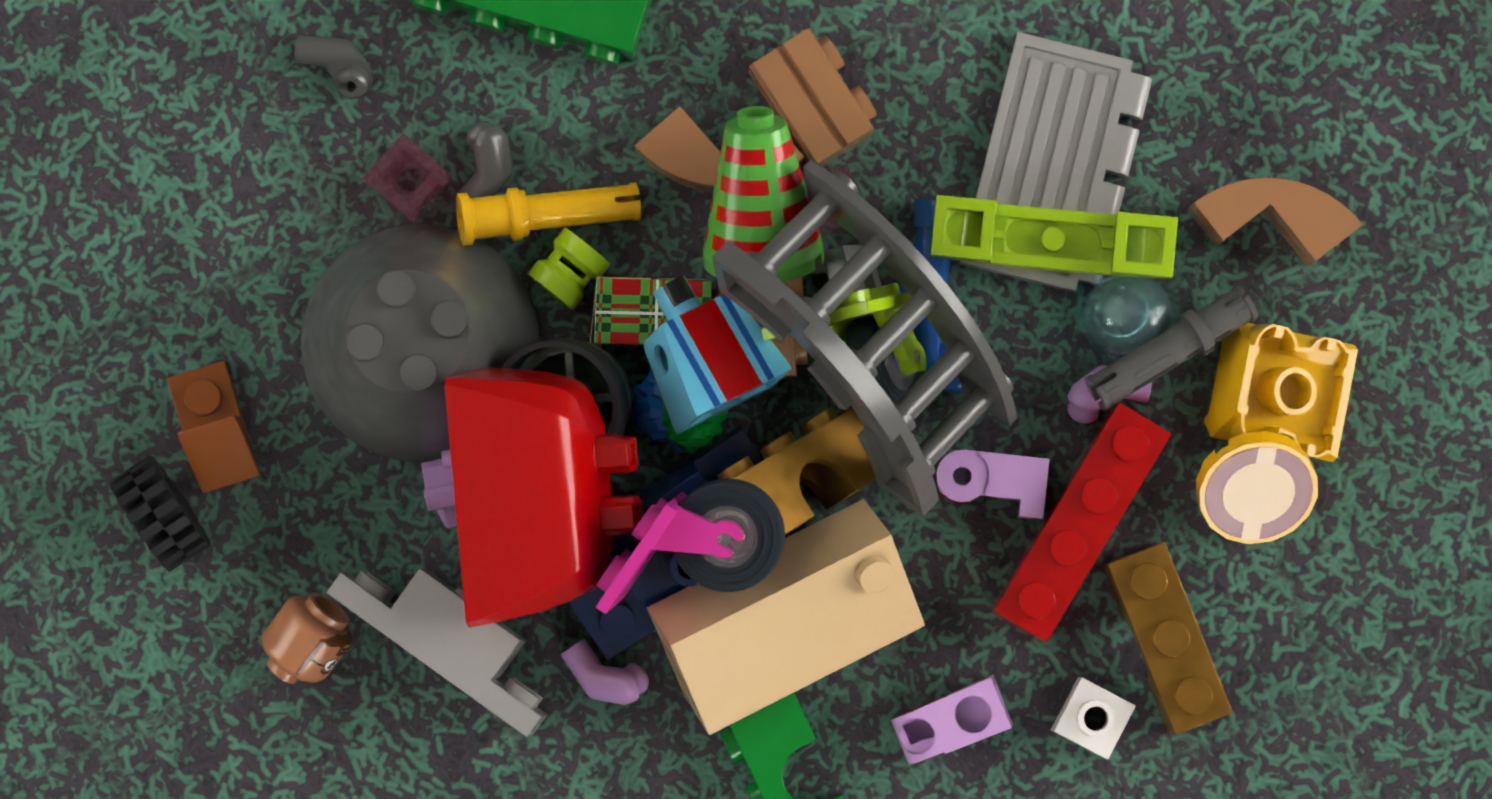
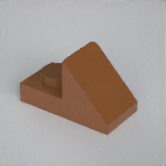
[166,361,261,493]

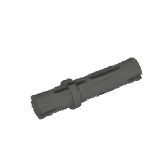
[1085,285,1258,411]

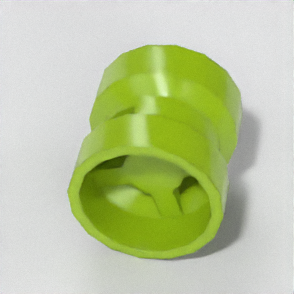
[527,227,611,311]

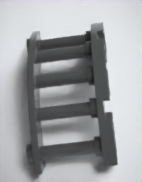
[712,159,1017,517]

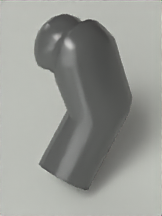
[294,34,373,99]
[458,121,513,198]

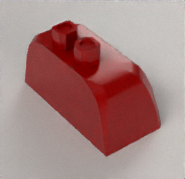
[444,367,643,628]

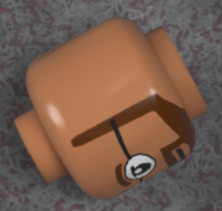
[261,592,352,684]

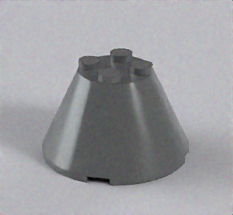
[301,224,540,462]

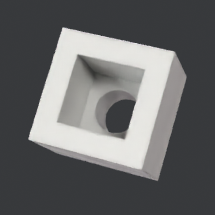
[1051,677,1136,759]

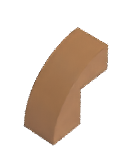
[634,106,805,193]
[1187,178,1363,267]

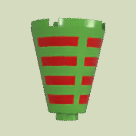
[703,106,824,282]

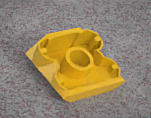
[1204,323,1358,462]

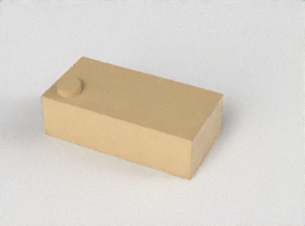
[647,499,925,735]

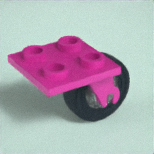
[596,478,785,614]

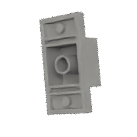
[326,568,548,737]

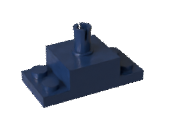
[568,425,808,660]

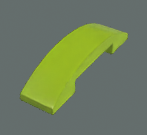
[931,195,1178,279]

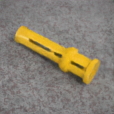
[456,182,641,246]

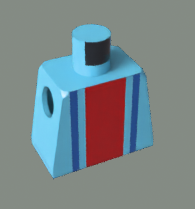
[644,276,792,434]

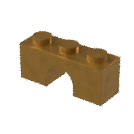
[717,407,876,557]
[1102,542,1233,735]

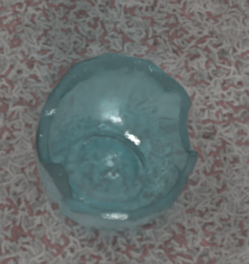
[1082,276,1177,361]

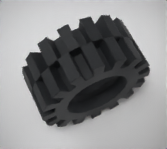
[109,455,211,572]

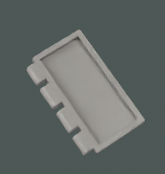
[959,32,1152,293]

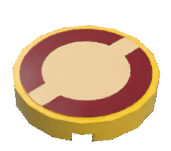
[1196,431,1318,544]

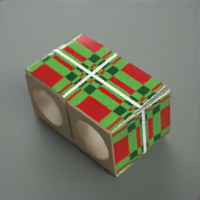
[590,277,712,348]

